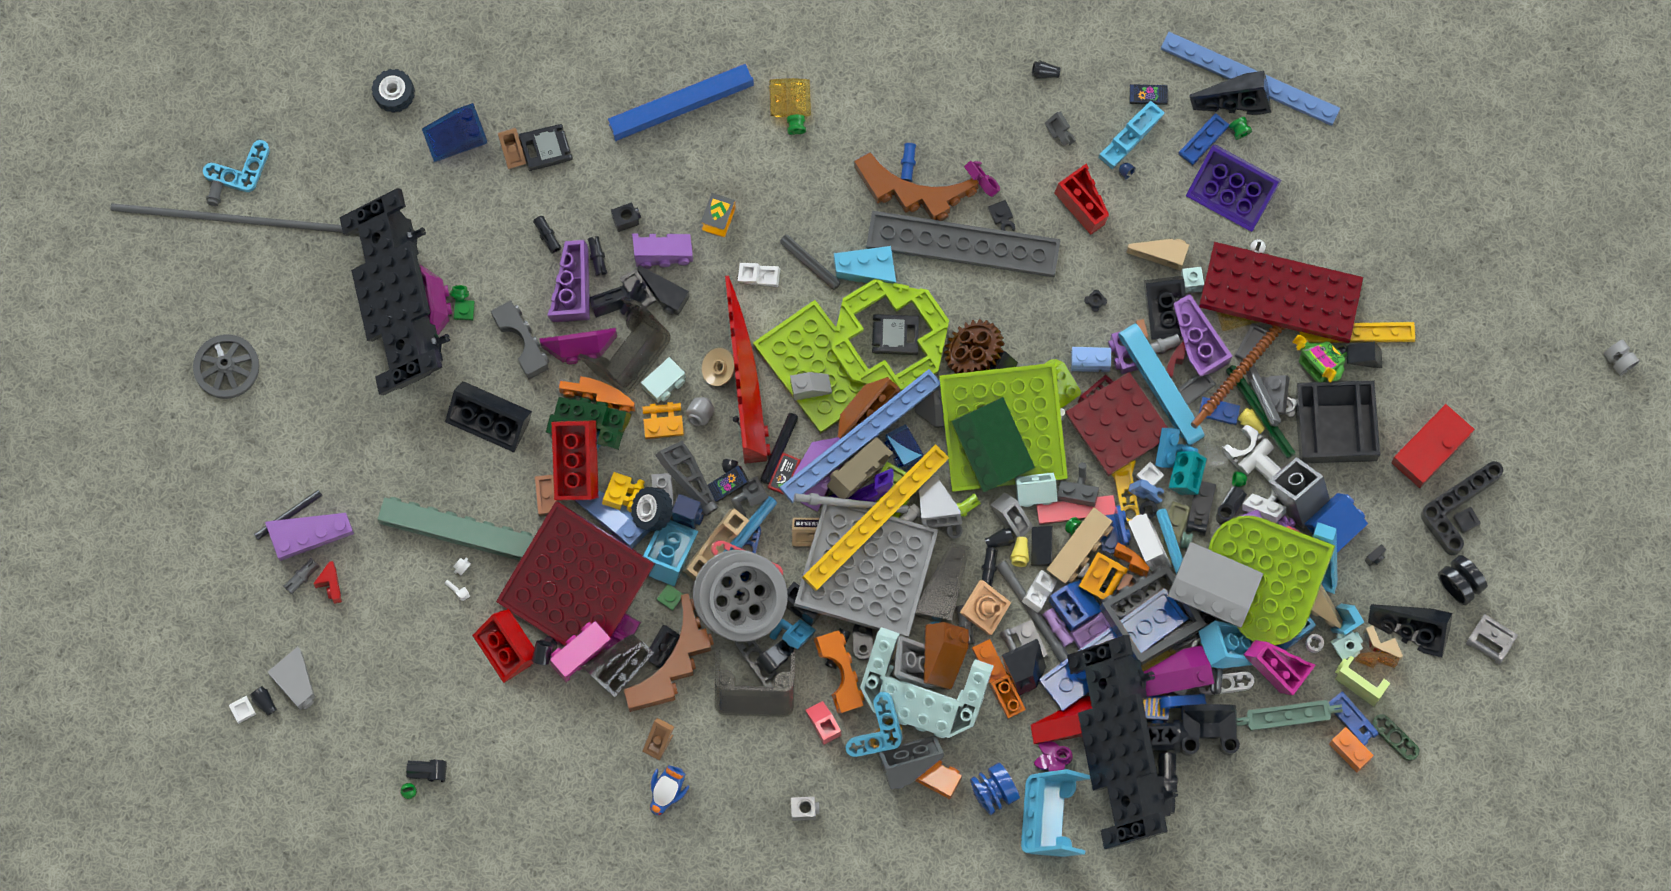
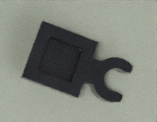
[988,200,1015,231]

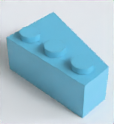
[834,246,896,284]
[1312,522,1338,594]

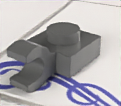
[1045,112,1076,146]

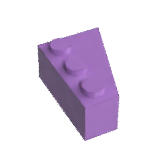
[632,234,693,269]

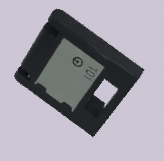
[519,124,573,171]
[872,314,919,355]

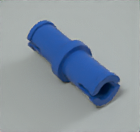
[901,143,916,182]

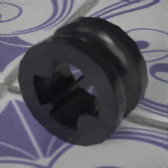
[1140,500,1158,519]

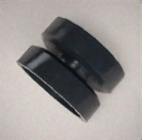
[1438,555,1488,606]

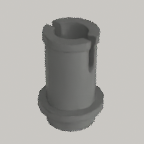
[206,180,223,206]

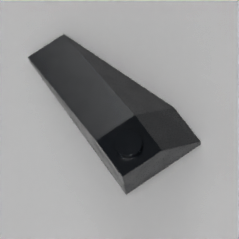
[1189,71,1271,115]
[1368,604,1453,658]

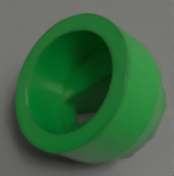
[1232,471,1247,487]
[400,783,417,799]

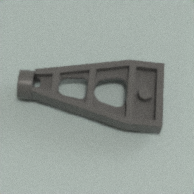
[656,441,718,516]

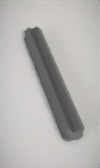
[780,235,840,290]
[1246,365,1281,427]

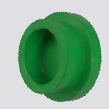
[450,285,469,300]

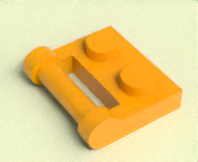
[1079,552,1128,600]

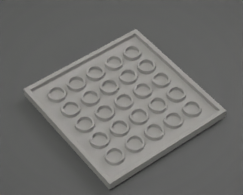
[794,504,938,638]

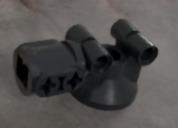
[1147,704,1240,756]

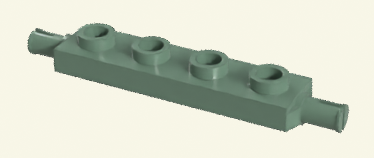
[1237,700,1343,731]

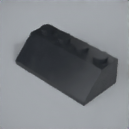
[445,381,532,452]

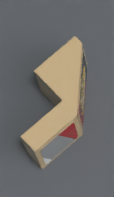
[1364,626,1403,661]

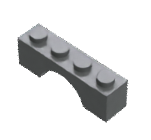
[491,300,550,380]

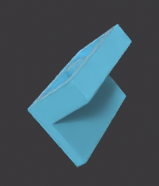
[1331,603,1364,635]

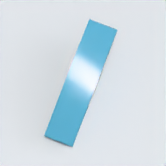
[1098,101,1165,169]

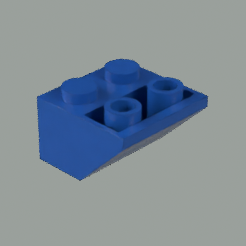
[1049,580,1101,632]

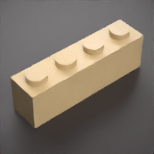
[1047,507,1114,585]

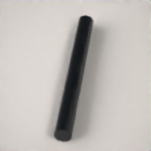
[254,490,322,540]

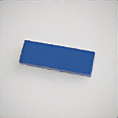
[1178,113,1230,166]

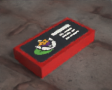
[768,453,801,495]

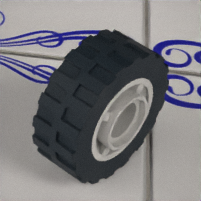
[371,69,415,113]
[631,487,673,531]

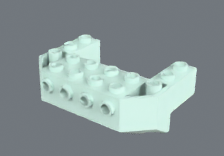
[860,627,994,738]

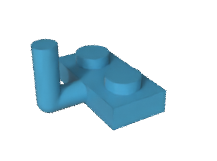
[1155,428,1198,468]
[769,618,816,649]

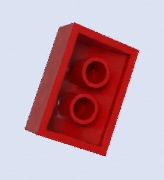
[472,609,534,683]

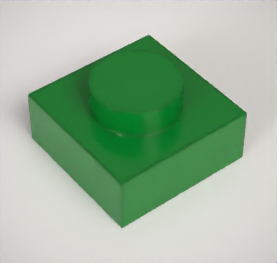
[454,300,475,321]
[657,584,684,611]

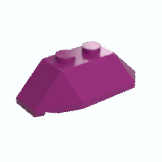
[419,264,452,335]
[539,328,617,365]

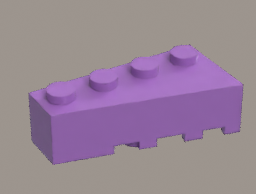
[265,513,354,561]

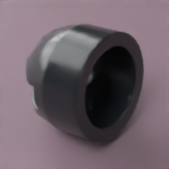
[722,459,738,473]

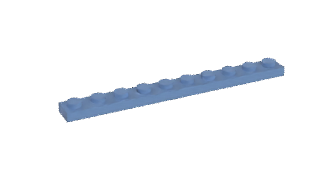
[1161,32,1340,126]
[780,369,940,503]

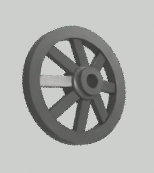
[193,334,259,399]

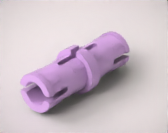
[1043,608,1074,648]

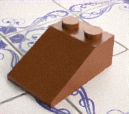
[924,622,969,690]

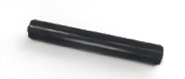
[760,413,798,484]

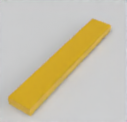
[1299,322,1415,343]

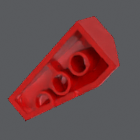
[1030,696,1092,744]

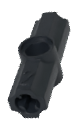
[1157,752,1178,814]

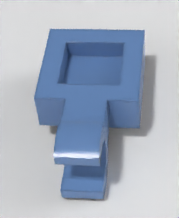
[1128,479,1164,504]

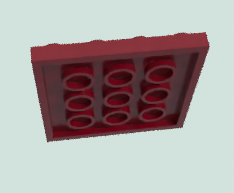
[1065,372,1168,476]

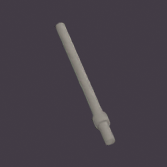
[794,493,908,513]

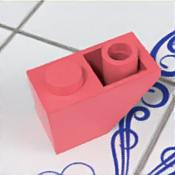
[805,701,841,745]

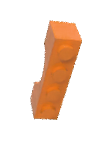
[813,630,864,714]

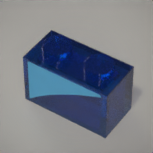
[884,424,924,471]

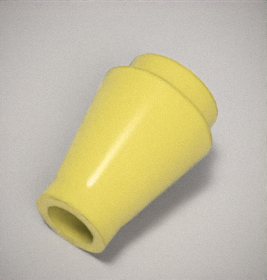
[1237,407,1265,434]
[1010,537,1029,567]

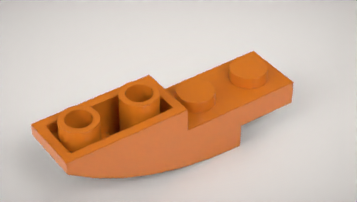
[559,376,635,413]
[972,639,1026,718]

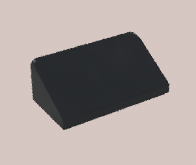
[589,285,627,318]
[1031,526,1053,566]

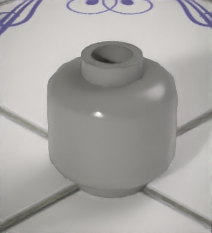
[686,397,714,426]

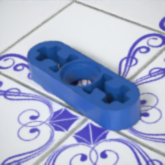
[1159,694,1207,709]

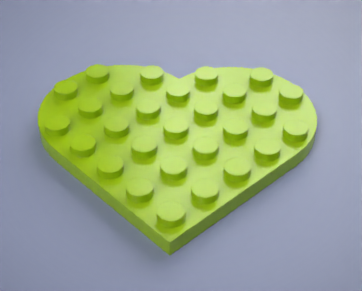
[1209,515,1335,645]

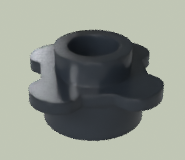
[1084,290,1107,312]

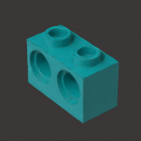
[1168,451,1207,495]

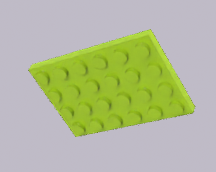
[753,300,865,434]

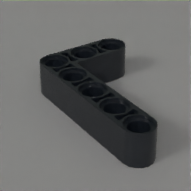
[1421,461,1504,555]

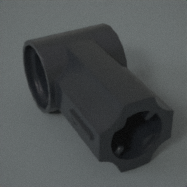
[1216,486,1247,525]
[532,636,558,665]
[406,759,447,783]

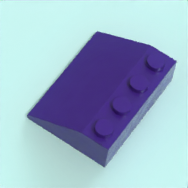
[1186,144,1282,232]

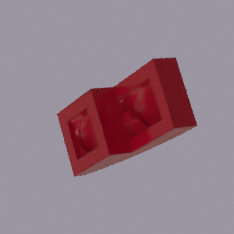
[1166,341,1186,379]

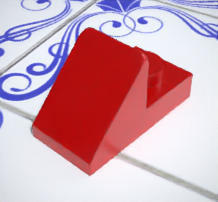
[313,561,342,604]

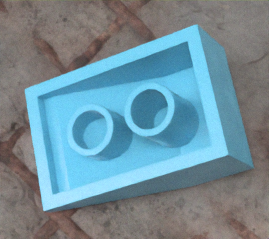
[643,520,698,587]
[1198,621,1253,669]

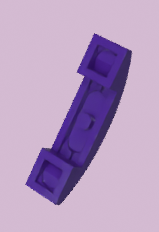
[828,468,894,502]

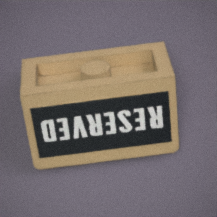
[792,518,819,546]

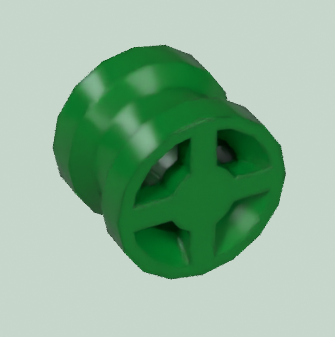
[786,114,806,135]
[1229,117,1252,140]

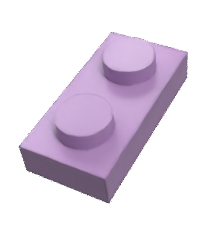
[1070,612,1111,649]

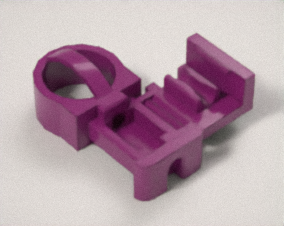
[964,160,1000,197]

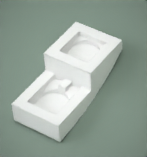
[738,263,780,287]
[1022,570,1057,613]

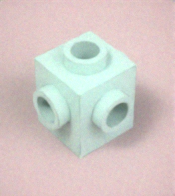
[1330,631,1363,660]

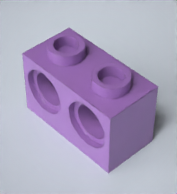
[1108,331,1138,374]

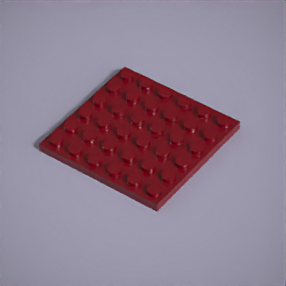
[496,501,656,664]

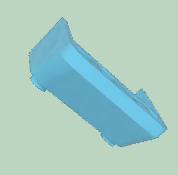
[1021,769,1090,857]

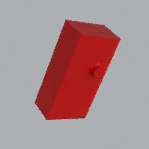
[1391,404,1475,488]
[551,420,599,500]

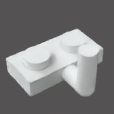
[1242,489,1286,523]

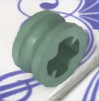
[1180,532,1193,549]

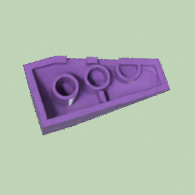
[1173,294,1232,376]

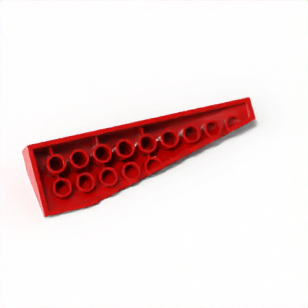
[725,276,771,464]

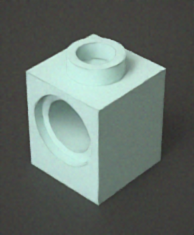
[1181,267,1204,294]

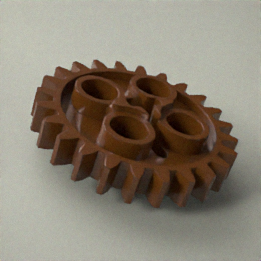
[944,319,1005,374]

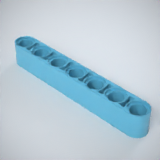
[1118,323,1205,446]

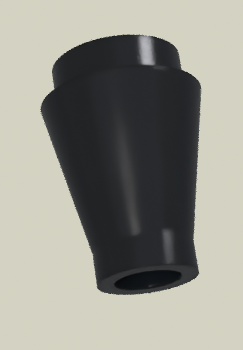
[1032,60,1061,79]
[985,527,1015,548]
[250,686,277,716]

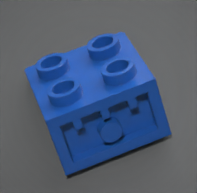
[1100,505,1131,556]

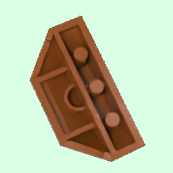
[838,377,900,439]

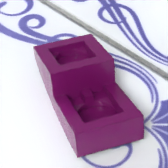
[605,614,641,657]

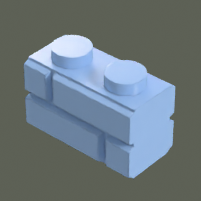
[1071,347,1111,372]

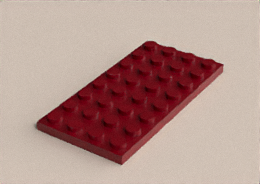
[1199,242,1363,343]

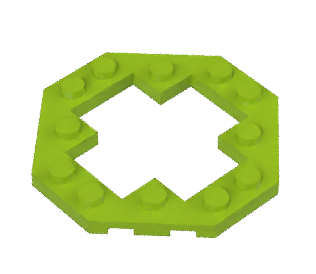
[831,279,949,392]

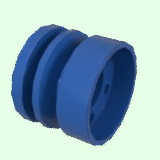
[970,762,1020,815]

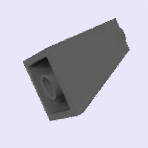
[1269,457,1330,529]

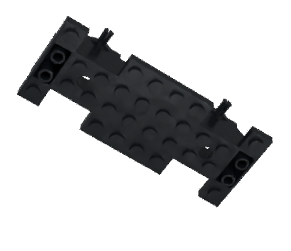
[339,188,450,395]
[1067,635,1178,850]

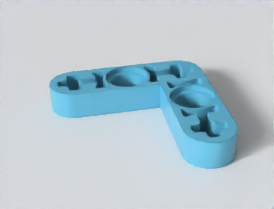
[203,140,270,192]
[845,692,902,757]

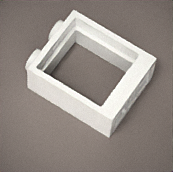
[1128,514,1172,571]

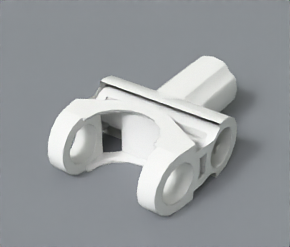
[1222,425,1282,481]

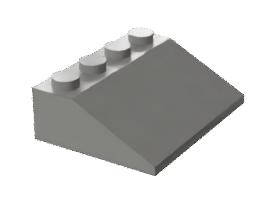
[1167,542,1263,628]

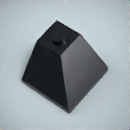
[1002,639,1046,696]

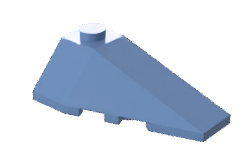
[575,491,650,549]

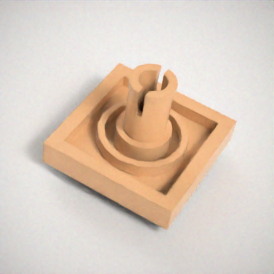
[960,580,1011,635]

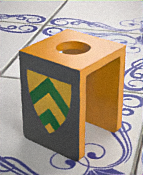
[701,193,736,237]

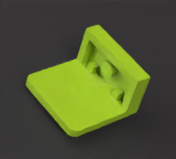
[1045,359,1081,408]

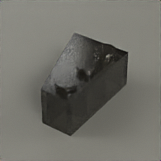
[581,634,654,697]

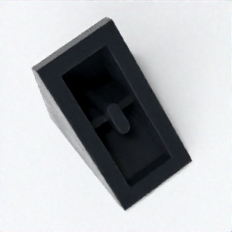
[1346,342,1382,368]

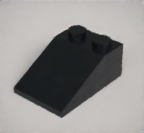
[1144,276,1186,340]

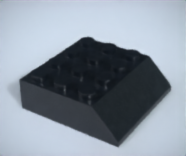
[1296,380,1380,464]

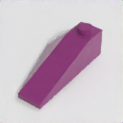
[1144,645,1214,697]

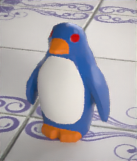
[650,765,689,815]

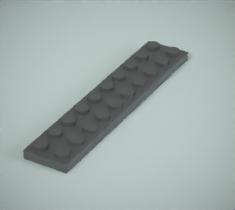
[866,211,1061,277]

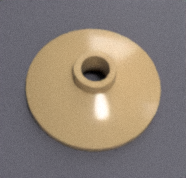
[702,348,735,386]

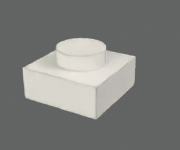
[1136,462,1164,486]
[229,696,256,724]

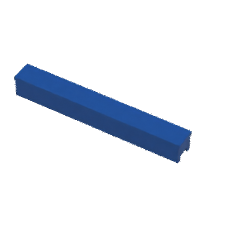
[608,64,754,141]

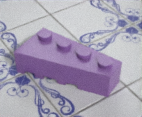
[548,240,590,322]

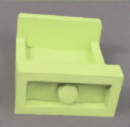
[1335,656,1390,707]

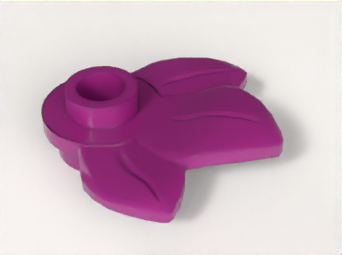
[1034,742,1073,772]

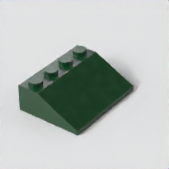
[950,397,1035,492]

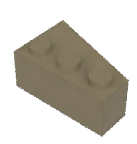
[827,437,893,499]

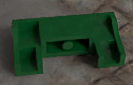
[545,397,631,450]

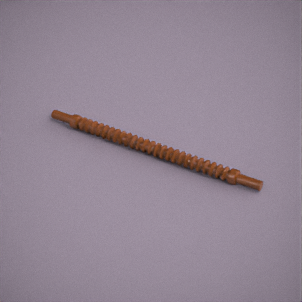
[1191,325,1285,429]

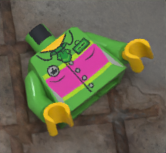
[1292,335,1347,383]

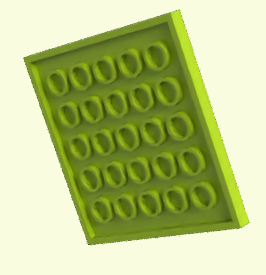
[939,363,1068,492]

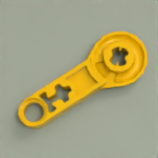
[1112,460,1139,523]

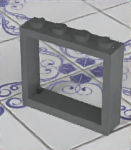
[1099,566,1206,666]

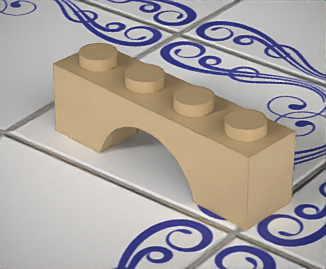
[683,508,749,581]

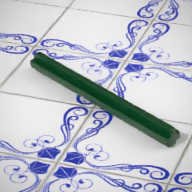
[1226,365,1295,459]

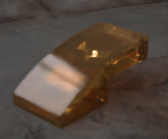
[1355,652,1400,669]

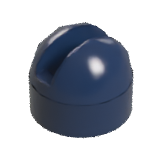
[1119,162,1136,179]

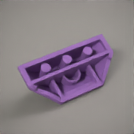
[793,437,846,512]

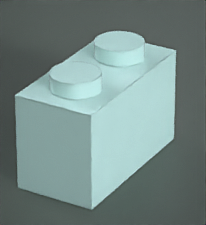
[641,357,686,403]
[1015,473,1057,507]

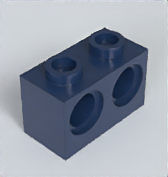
[672,494,704,529]

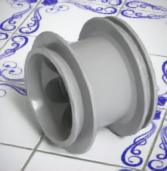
[693,550,788,642]

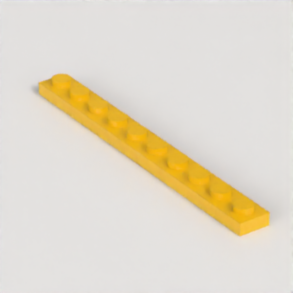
[802,444,949,591]

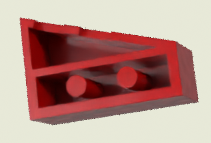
[1054,163,1109,235]

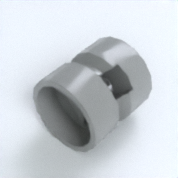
[1603,339,1640,376]

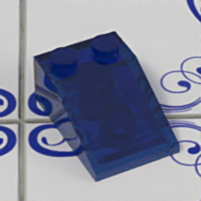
[422,103,488,162]

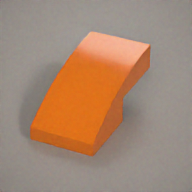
[1114,543,1149,578]

